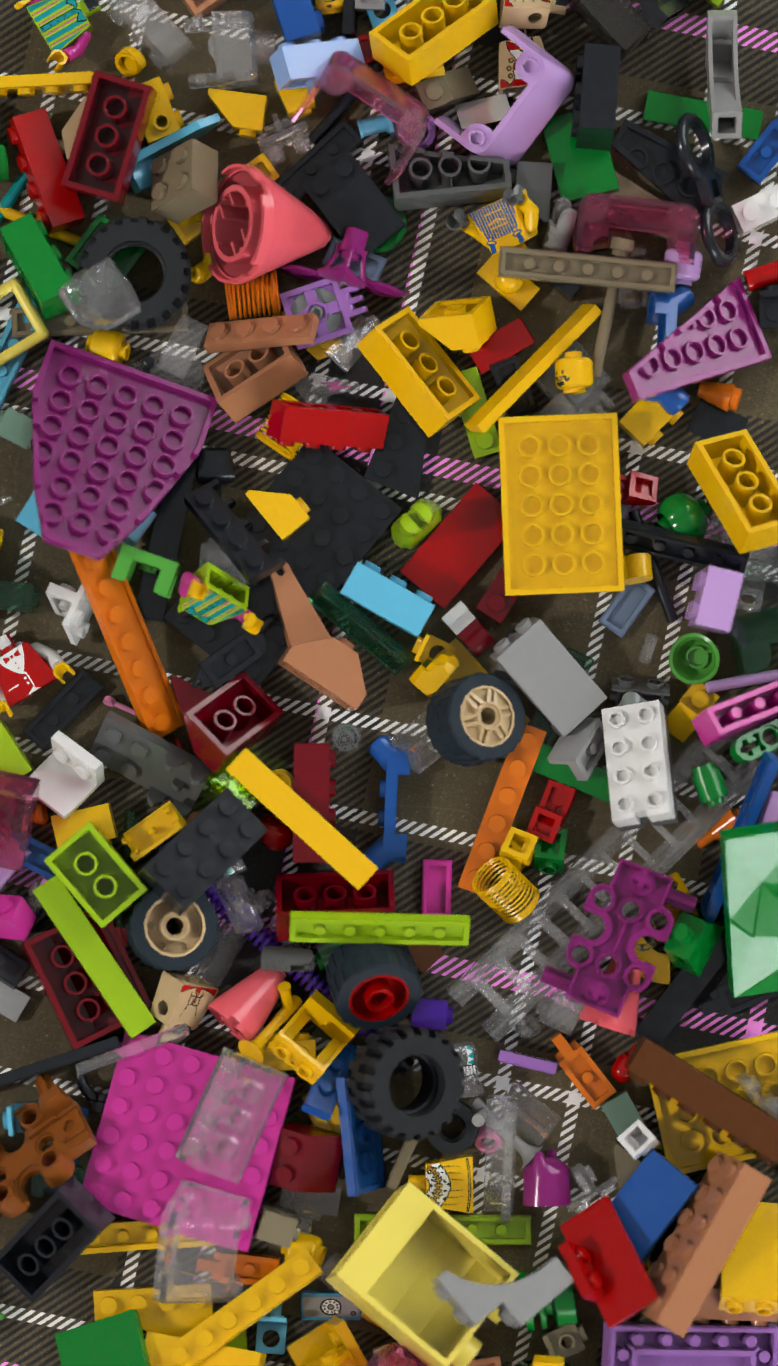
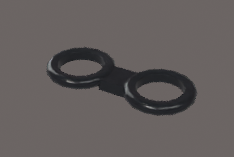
[676,113,738,267]

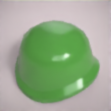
[669,632,720,685]

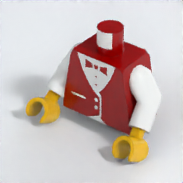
[0,633,75,722]

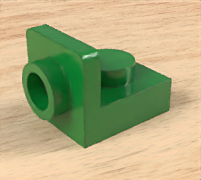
[534,829,568,875]

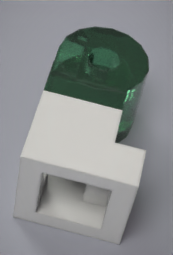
[616,1119,663,1161]

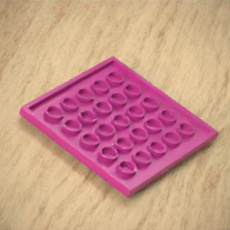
[83,1031,297,1252]

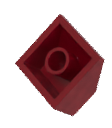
[269,1120,343,1193]

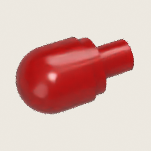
[611,1043,636,1083]

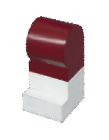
[441,601,496,658]

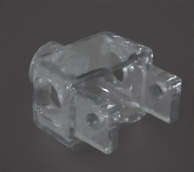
[182,10,276,90]

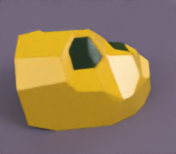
[409,653,460,698]

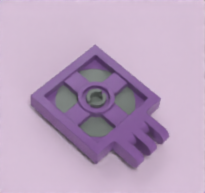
[279,279,369,351]

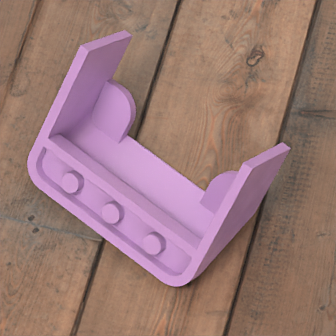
[433,24,575,167]

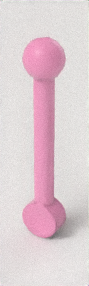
[103,696,136,716]

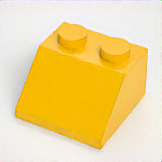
[417,296,497,353]

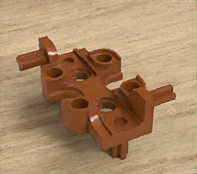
[0,1073,97,1218]

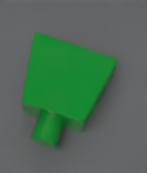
[664,912,724,977]

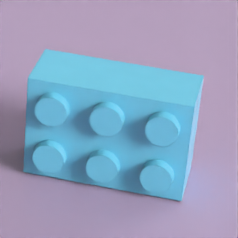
[340,560,435,638]

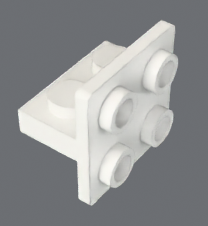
[45,582,94,646]

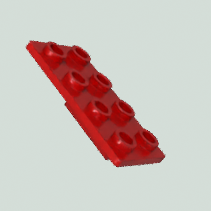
[558,1196,658,1328]

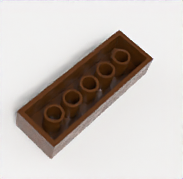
[624,1034,778,1165]

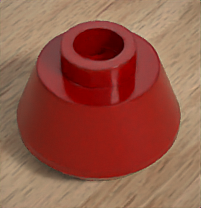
[260,814,293,851]

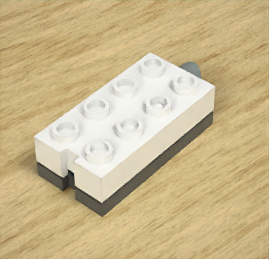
[601,691,678,831]

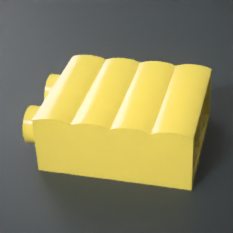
[325,1181,519,1366]

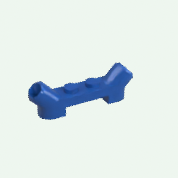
[644,284,694,415]
[363,734,411,870]

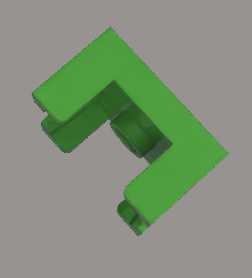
[111,544,182,600]

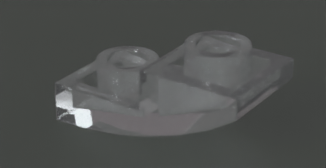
[734,1071,778,1120]

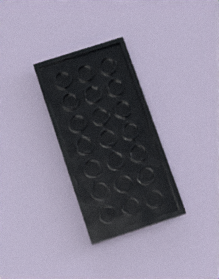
[164,444,402,686]

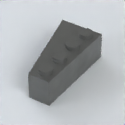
[388,144,512,211]

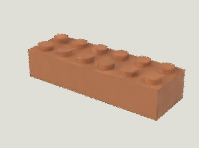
[639,1151,772,1338]

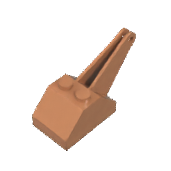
[269,562,367,712]

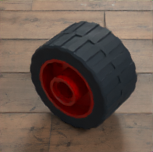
[325,943,422,1030]

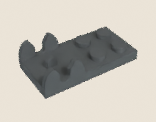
[89,710,212,818]

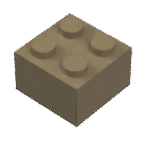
[151,138,218,224]

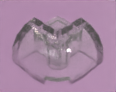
[57,256,141,331]

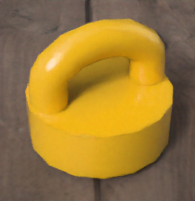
[115,46,147,78]

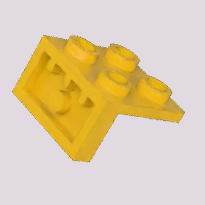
[286,1316,369,1366]

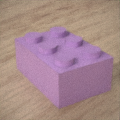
[684,565,744,635]

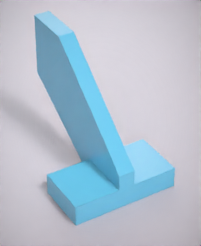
[130,113,222,194]

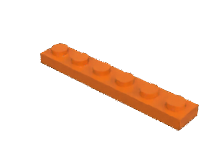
[457,723,547,893]

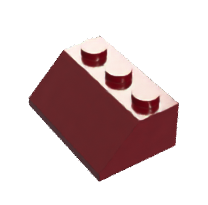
[183,671,284,773]

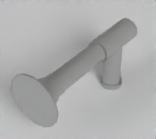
[469,1097,543,1168]

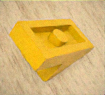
[667,683,719,743]

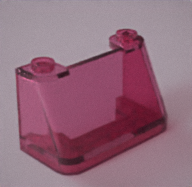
[577,193,700,265]

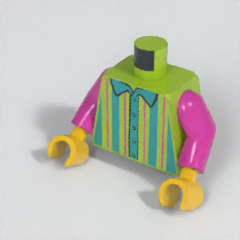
[14,0,101,72]
[178,562,264,635]

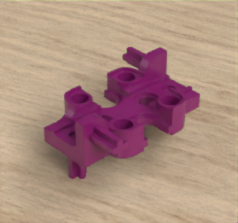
[540,858,698,1018]

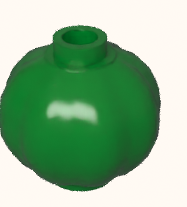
[654,493,710,538]

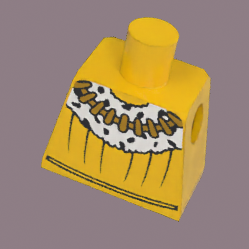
[408,1153,474,1213]

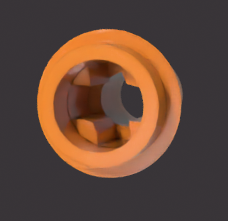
[697,381,743,412]

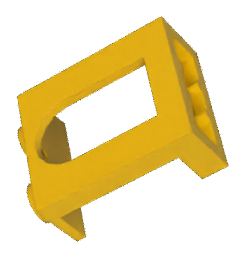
[267,989,361,1085]

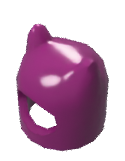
[523,1149,571,1207]

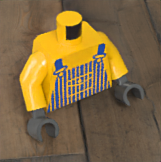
[445,184,539,254]

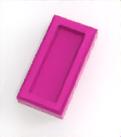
[421,859,452,915]

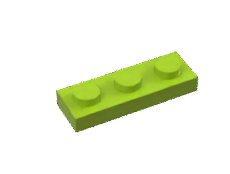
[460,366,499,460]

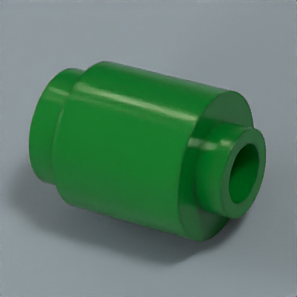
[691,762,729,808]

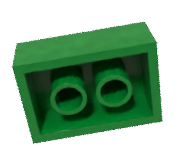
[0,213,78,322]

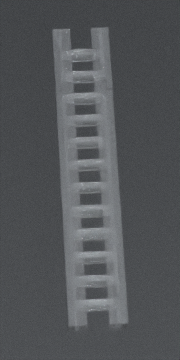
[447,736,760,1043]

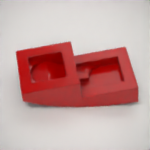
[469,317,536,374]
[620,470,659,506]
[526,779,578,844]

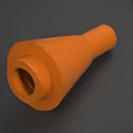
[695,806,740,849]

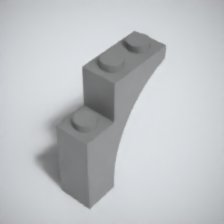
[705,10,742,139]
[431,1257,574,1328]

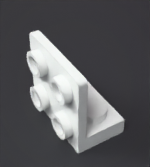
[22,730,105,819]

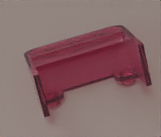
[290,51,430,185]

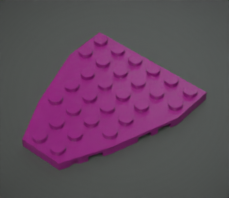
[32,339,218,561]

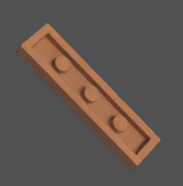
[203,313,319,354]

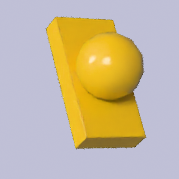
[477,253,540,312]

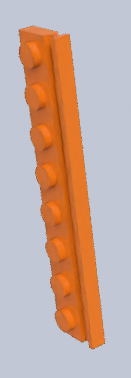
[68,548,186,738]

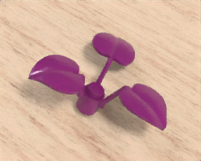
[280,227,410,297]

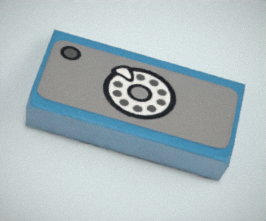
[301,1290,360,1320]

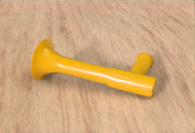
[238,981,303,1064]

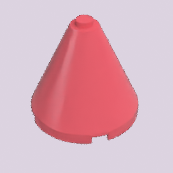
[201,164,332,284]

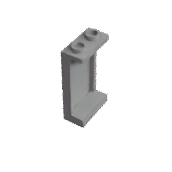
[490,617,608,737]

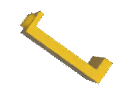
[718,1202,778,1316]

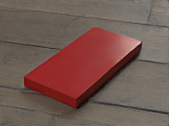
[400,482,503,609]

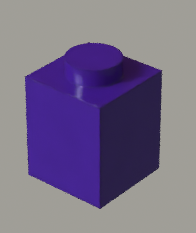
[410,997,453,1031]

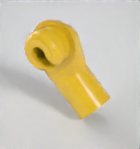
[191,252,213,284]

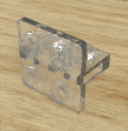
[565,1163,620,1215]

